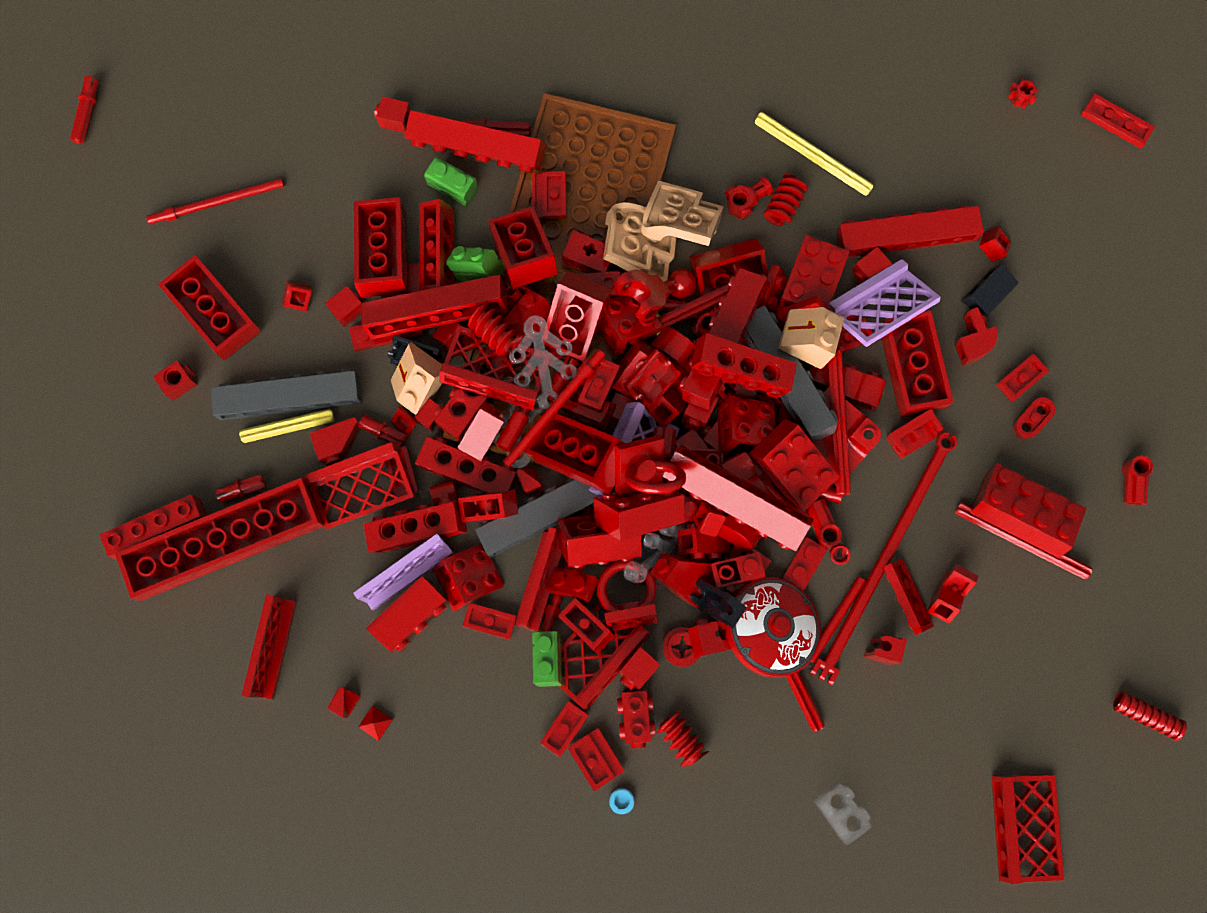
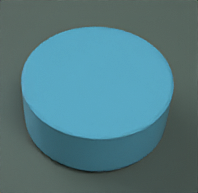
[609,788,634,814]

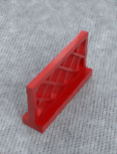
[439,325,551,411]
[303,442,416,530]
[515,527,562,632]
[241,594,297,699]
[558,600,651,711]
[991,775,1064,884]

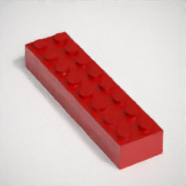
[115,478,324,601]

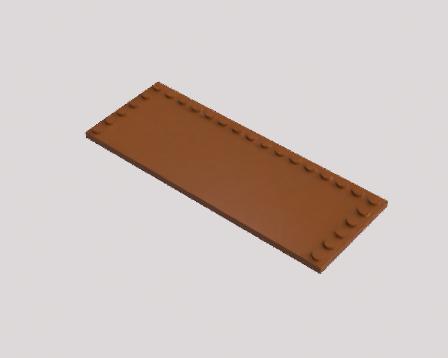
[442,93,676,465]

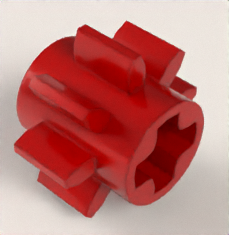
[1007,78,1039,109]

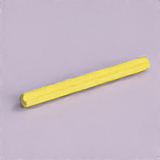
[755,112,873,196]

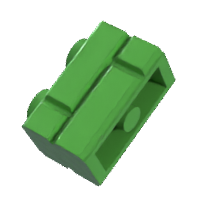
[424,157,478,207]
[446,246,504,282]
[532,631,563,687]

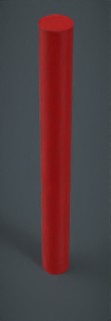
[810,576,866,664]

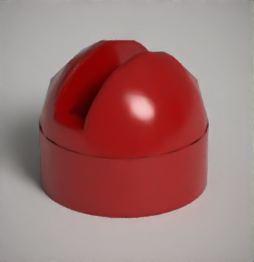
[830,544,850,565]

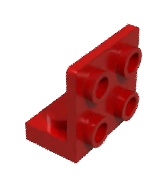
[599,296,662,356]
[717,396,776,453]
[433,544,504,612]

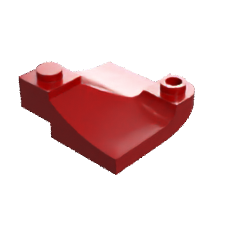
[813,386,881,486]

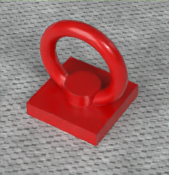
[615,435,687,495]
[597,560,658,632]

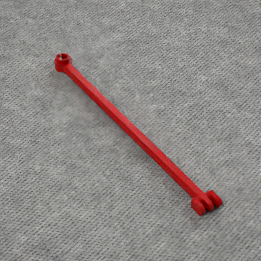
[810,432,957,686]

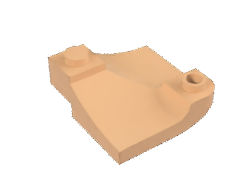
[641,181,724,246]
[603,203,676,282]

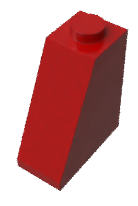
[649,553,716,609]

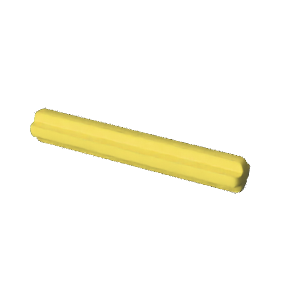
[239,409,334,443]

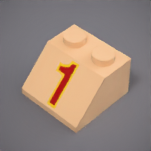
[778,307,844,369]
[391,342,442,415]

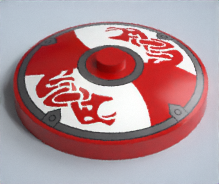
[725,577,821,678]

